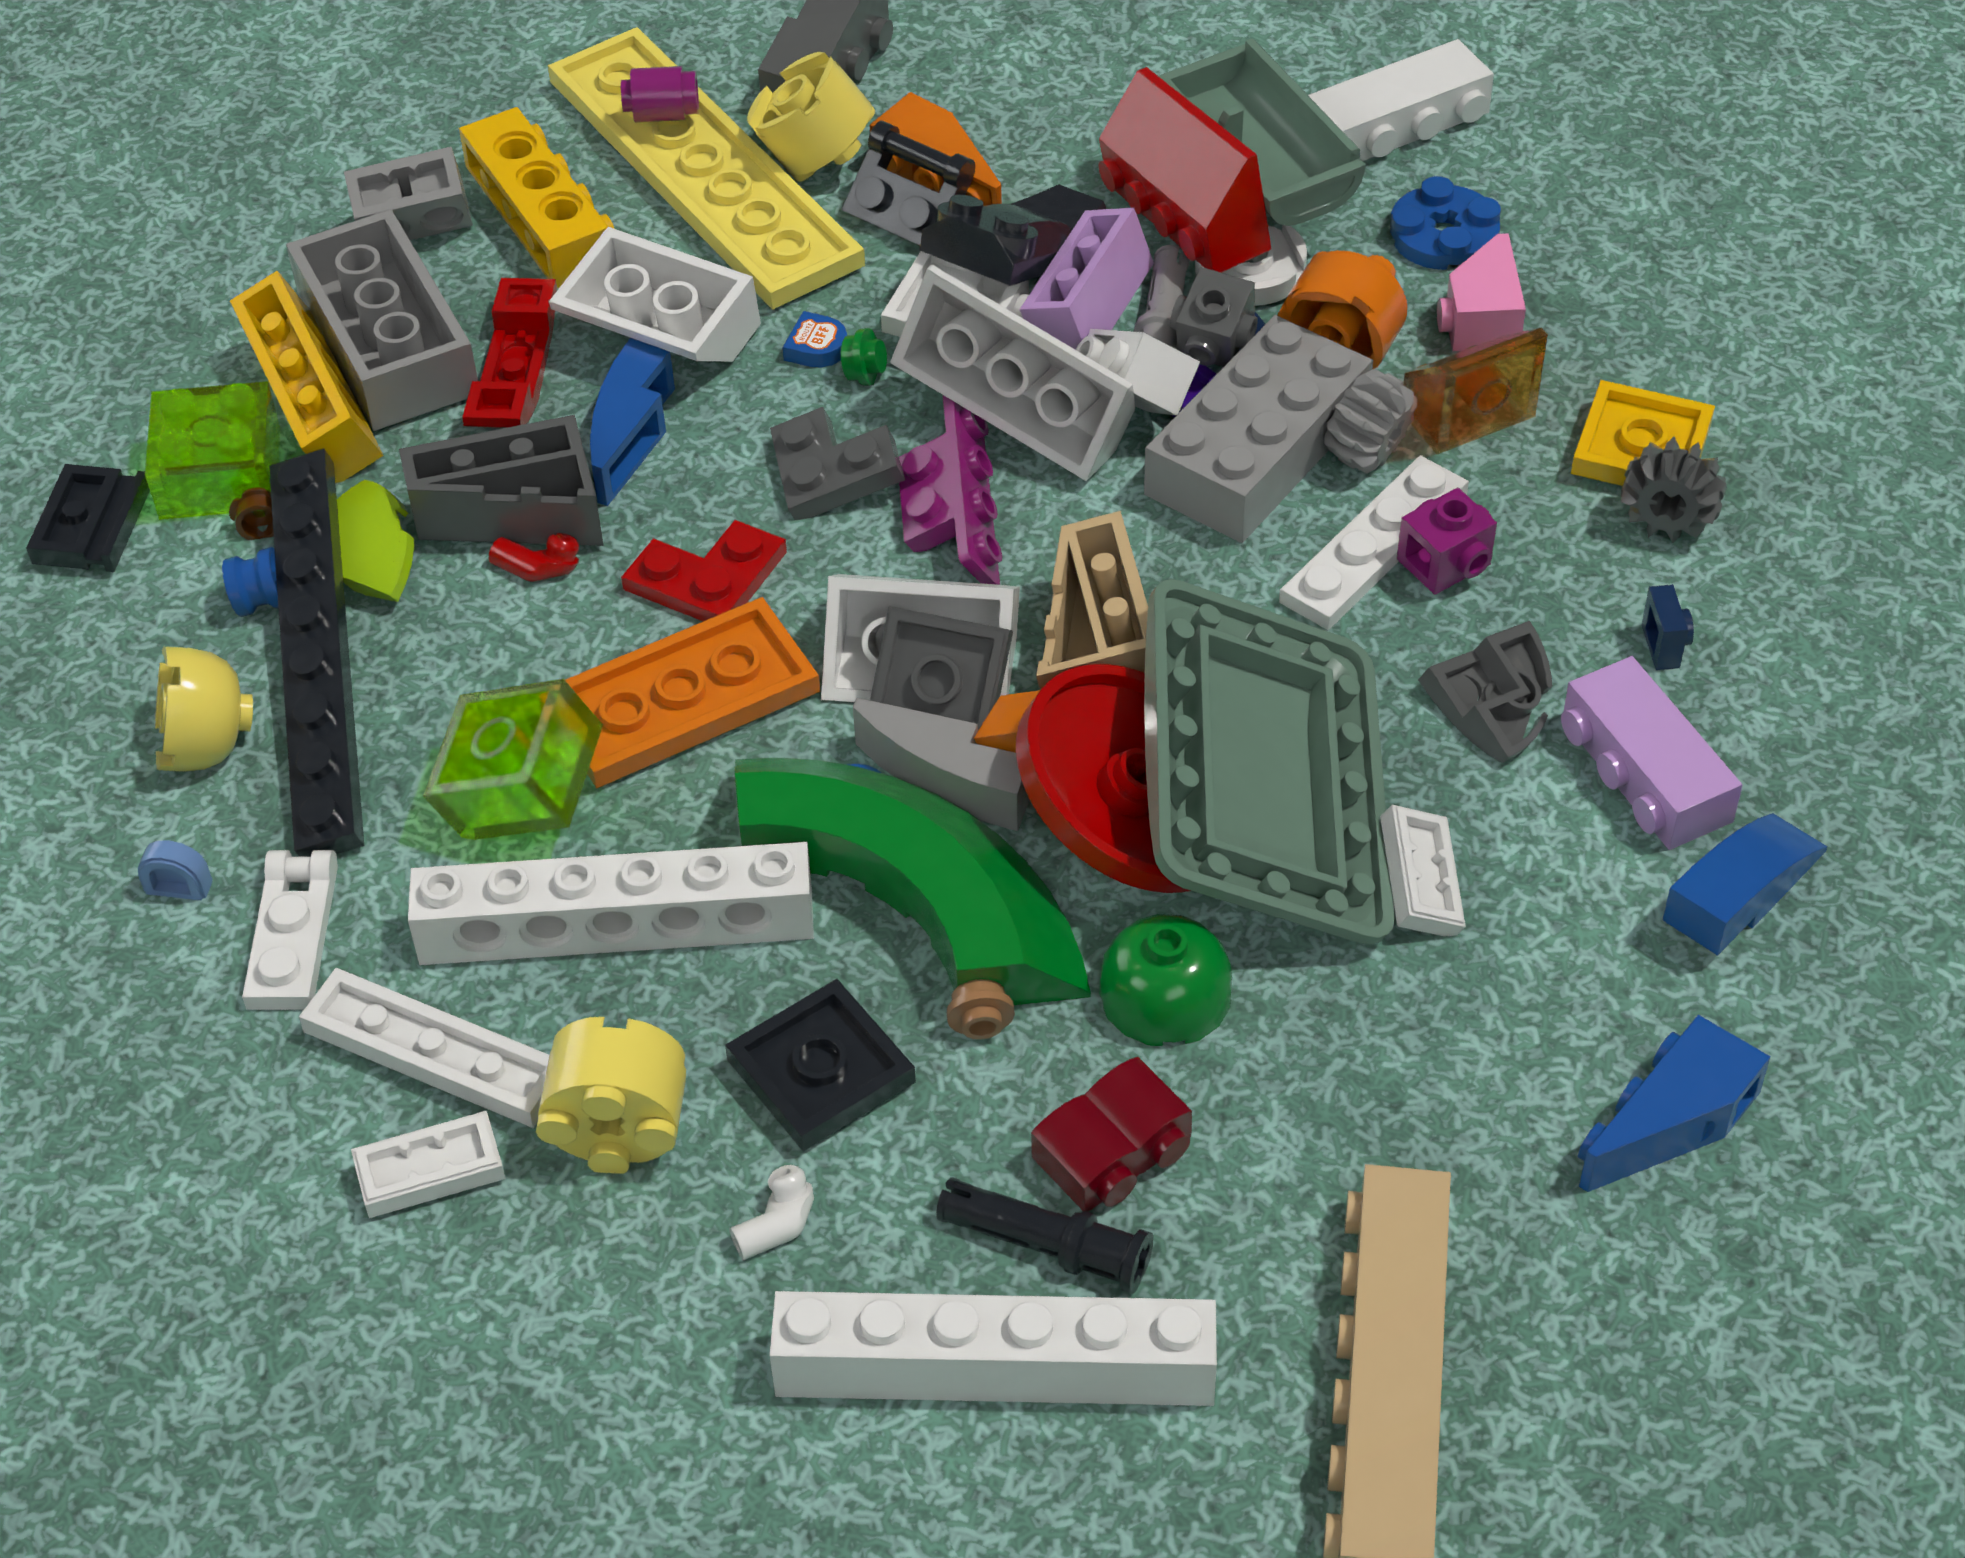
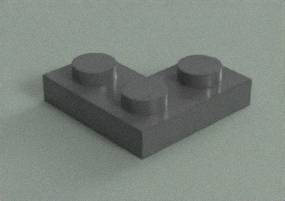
[770,407,905,520]

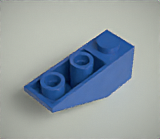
[1578,1015,1771,1192]

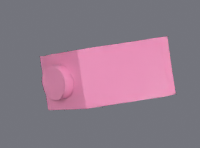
[1437,233,1526,351]

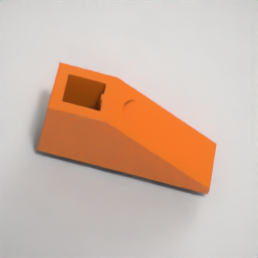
[869,92,1002,206]

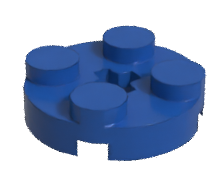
[1390,176,1501,270]

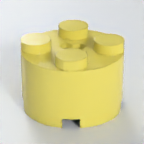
[747,52,875,182]
[536,1017,686,1174]

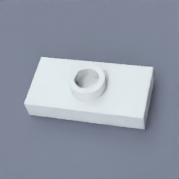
[1380,805,1466,936]
[351,1111,506,1218]

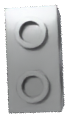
[344,147,473,240]

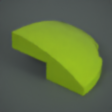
[337,479,414,602]

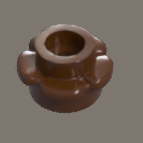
[229,487,274,540]

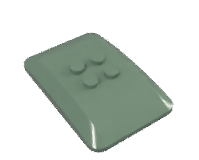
[1144,579,1394,945]

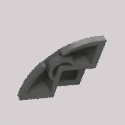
[1418,621,1552,763]

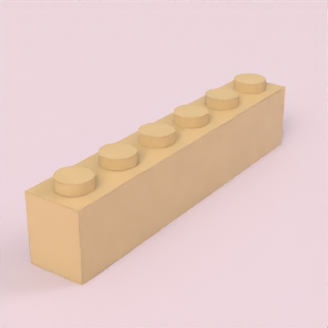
[1323,1164,1451,1558]

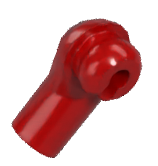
[488,533,579,582]

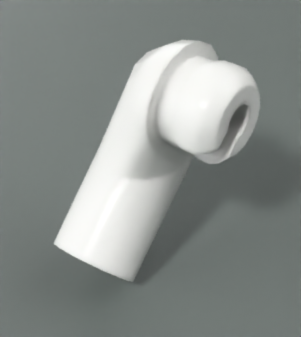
[730,1165,814,1261]

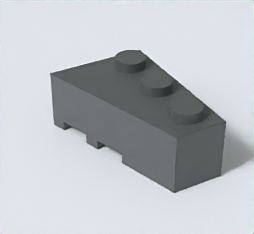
[758,0,893,92]
[399,415,604,546]

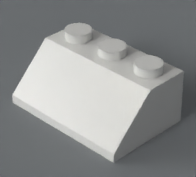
[549,227,761,362]
[821,574,1020,702]

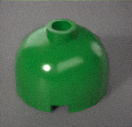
[1099,914,1232,1046]

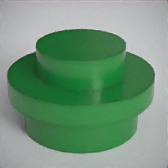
[841,328,887,386]

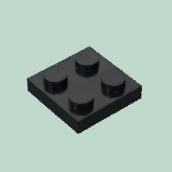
[725,979,916,1151]

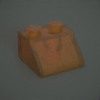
[1403,327,1548,455]

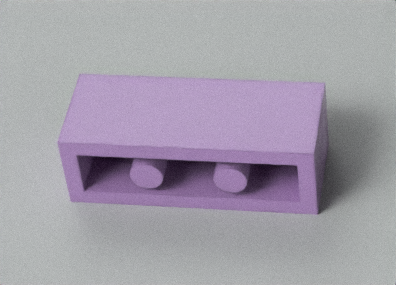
[1020,208,1154,350]
[1561,656,1743,850]

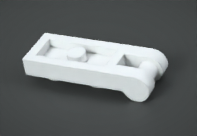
[242,850,338,1010]

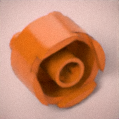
[1277,250,1407,369]

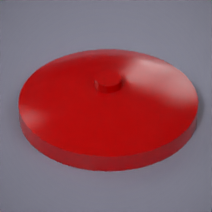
[1016,664,1191,893]

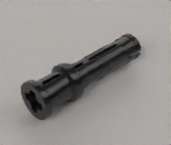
[936,1177,1154,1294]

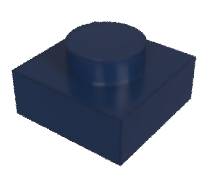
[1641,584,1694,670]

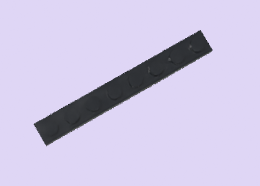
[269,449,365,857]

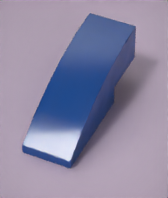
[590,338,675,506]
[1663,813,1828,956]

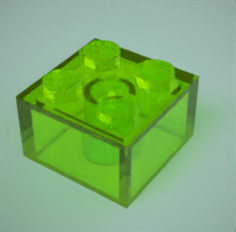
[145,381,280,520]
[423,679,603,840]

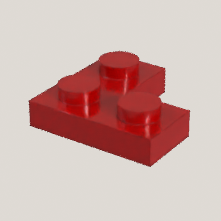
[621,520,787,621]

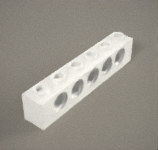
[408,842,814,965]

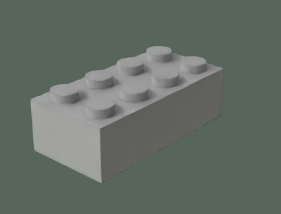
[286,209,478,431]
[1144,315,1373,543]

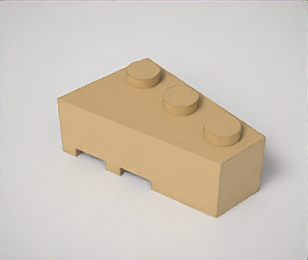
[1036,511,1148,690]

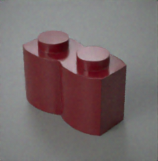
[1031,1057,1192,1212]

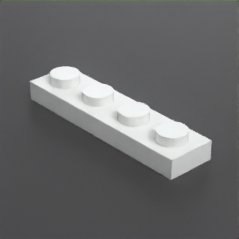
[1279,455,1469,630]
[299,968,549,1128]

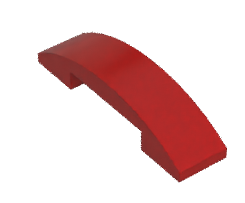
[462,278,557,428]

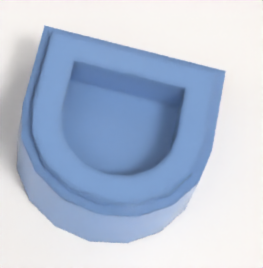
[138,840,213,901]

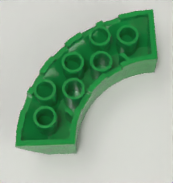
[735,758,1091,1005]

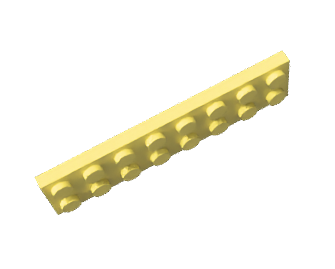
[548,27,865,310]

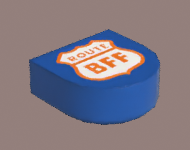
[782,311,847,368]

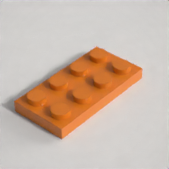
[541,597,820,789]

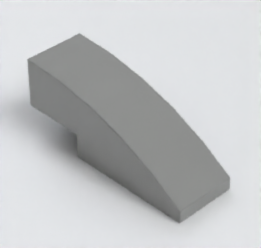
[853,698,1030,831]

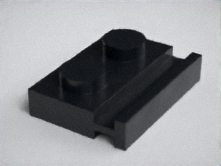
[26,464,151,572]

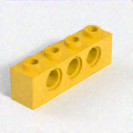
[459,107,615,288]
[230,271,384,483]

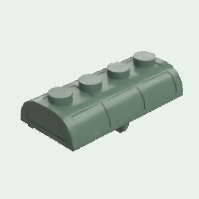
[1159,38,1366,226]

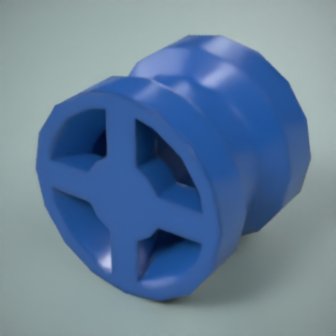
[222,547,278,617]

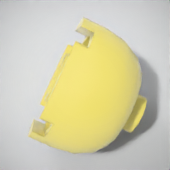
[155,646,253,771]

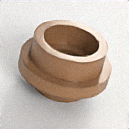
[946,979,1015,1039]

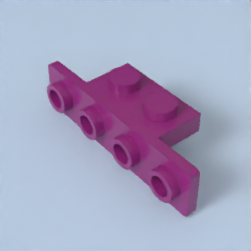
[899,395,1002,585]

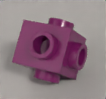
[1396,487,1497,595]

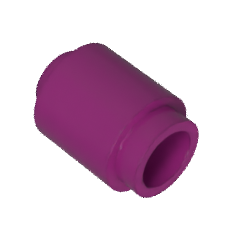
[621,66,699,123]

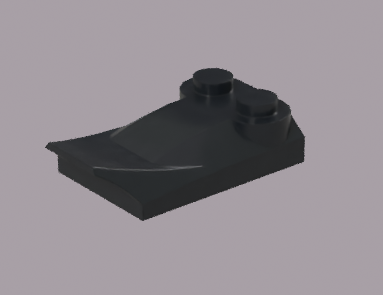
[919,184,1106,286]

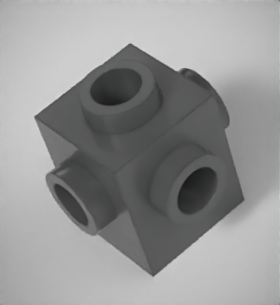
[1170,267,1258,367]

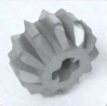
[1324,368,1417,473]

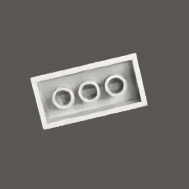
[890,265,1135,481]

